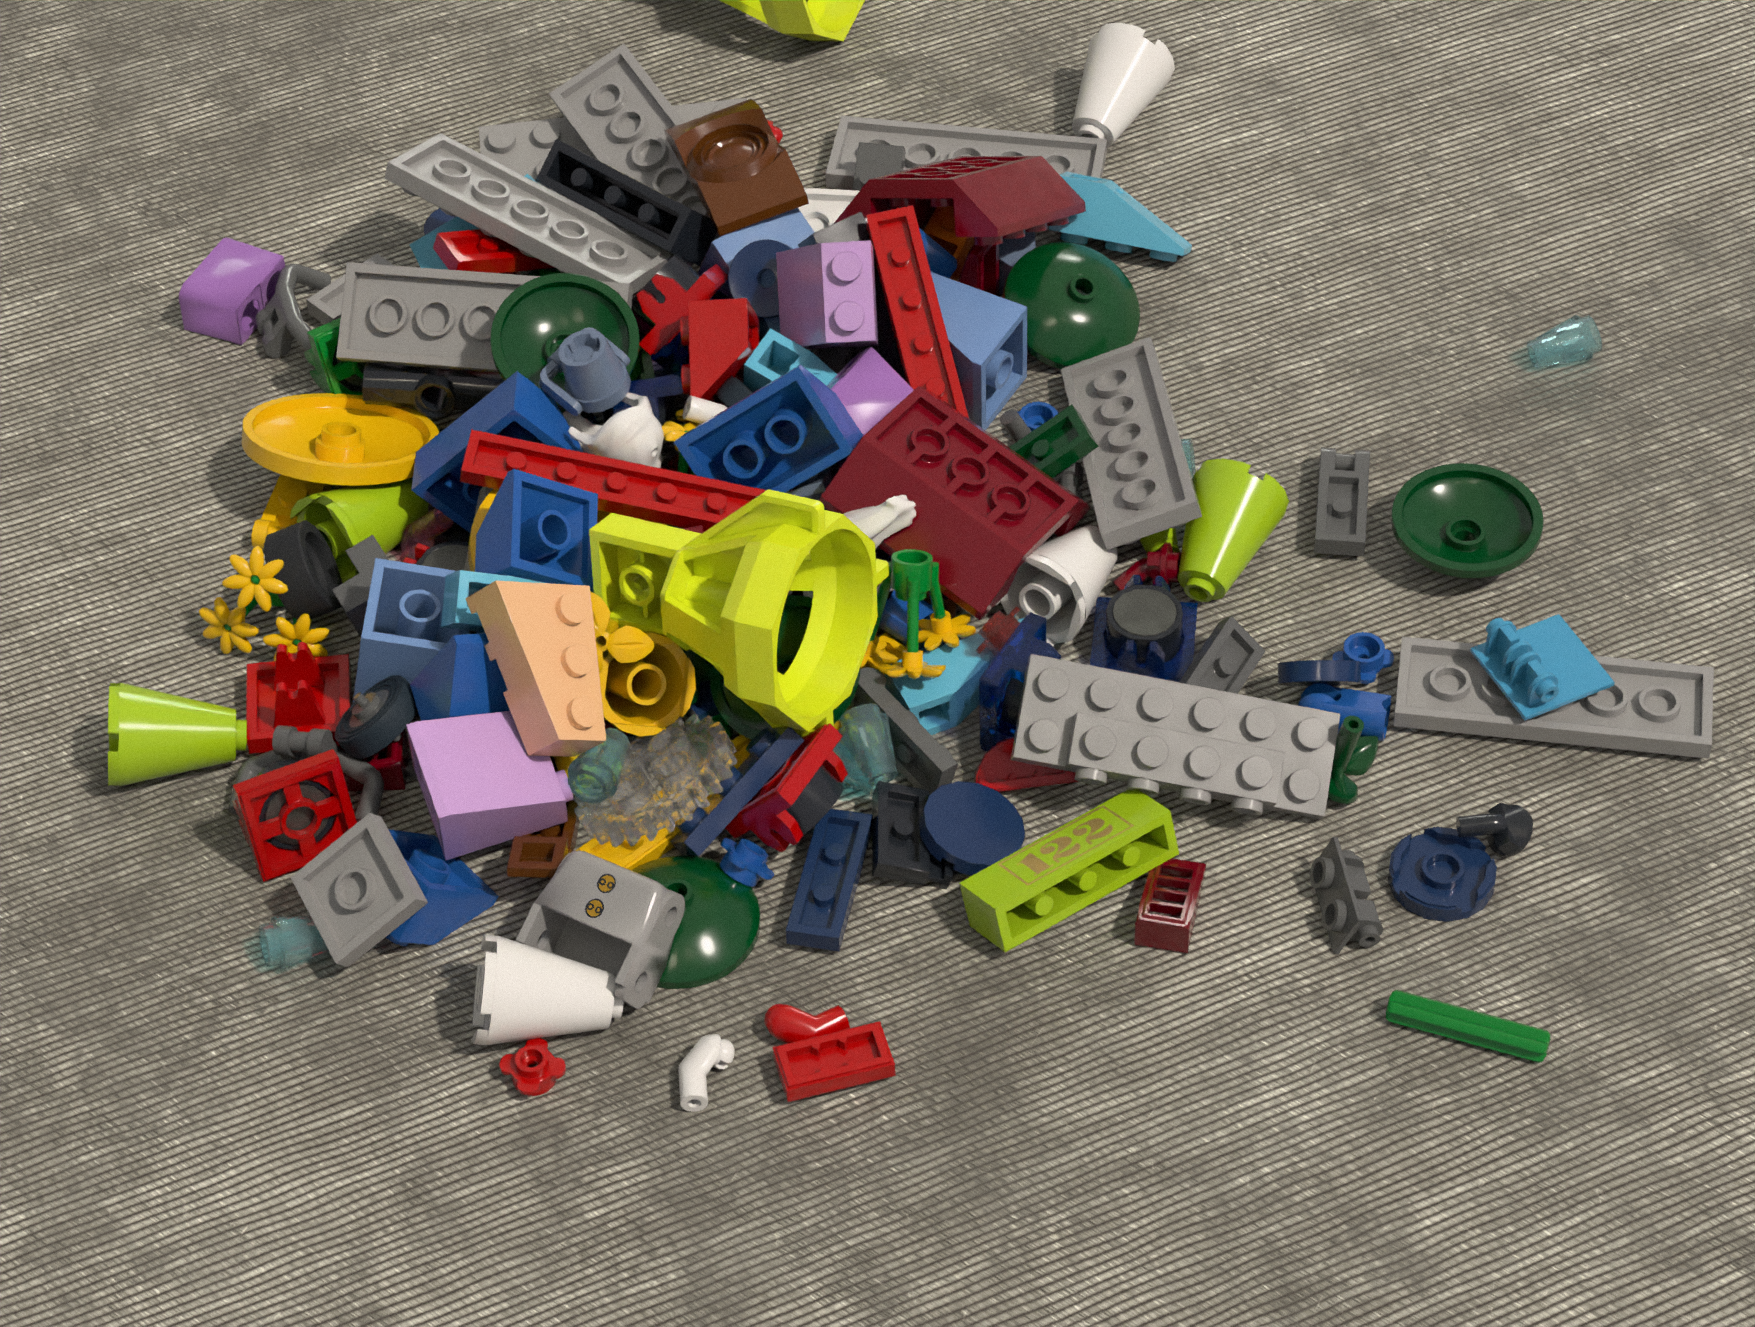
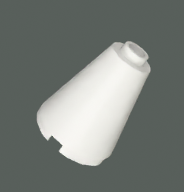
[1072,23,1175,147]
[996,525,1118,648]
[472,934,624,1046]

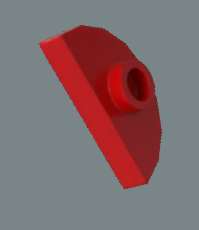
[974,737,1079,791]

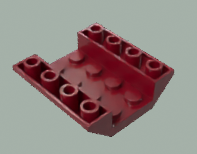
[834,156,1086,246]
[819,386,1091,620]

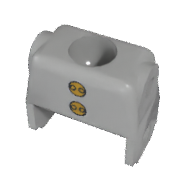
[516,851,685,1009]

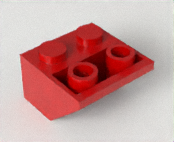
[680,298,760,405]

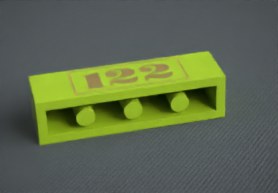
[959,789,1179,952]

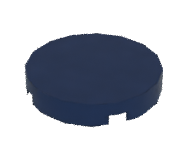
[918,781,1025,875]
[1388,827,1497,922]

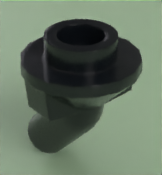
[1456,803,1533,857]

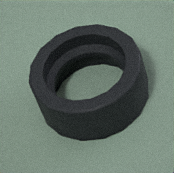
[264,520,343,620]

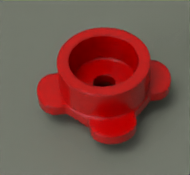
[499,1038,566,1096]

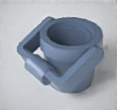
[539,327,631,416]

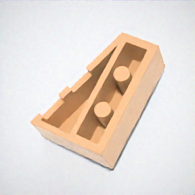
[465,581,606,757]

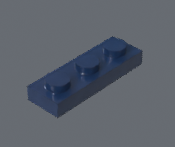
[670,726,804,857]
[786,809,873,952]

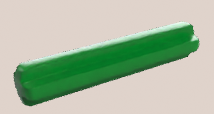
[1386,990,1551,1063]

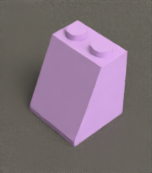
[776,240,878,349]
[406,711,574,860]

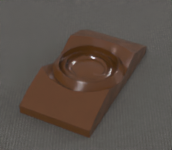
[664,99,809,236]

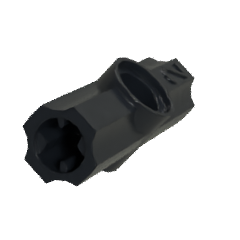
[362,362,504,419]

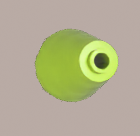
[1178,458,1289,602]
[290,478,429,583]
[108,682,247,786]

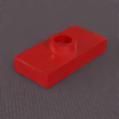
[773,1021,896,1102]

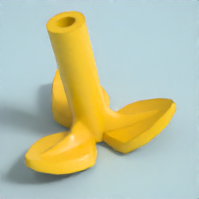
[590,591,655,674]

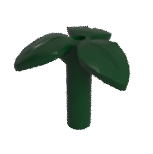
[1328,716,1378,804]

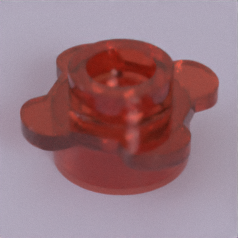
[976,606,1025,658]

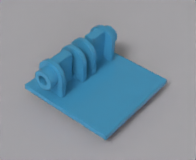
[1470,614,1615,721]

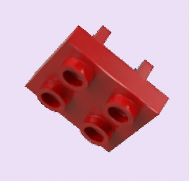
[246,642,352,754]

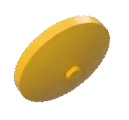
[242,393,439,486]

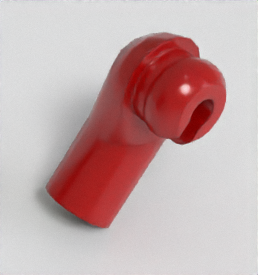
[764,1004,850,1044]

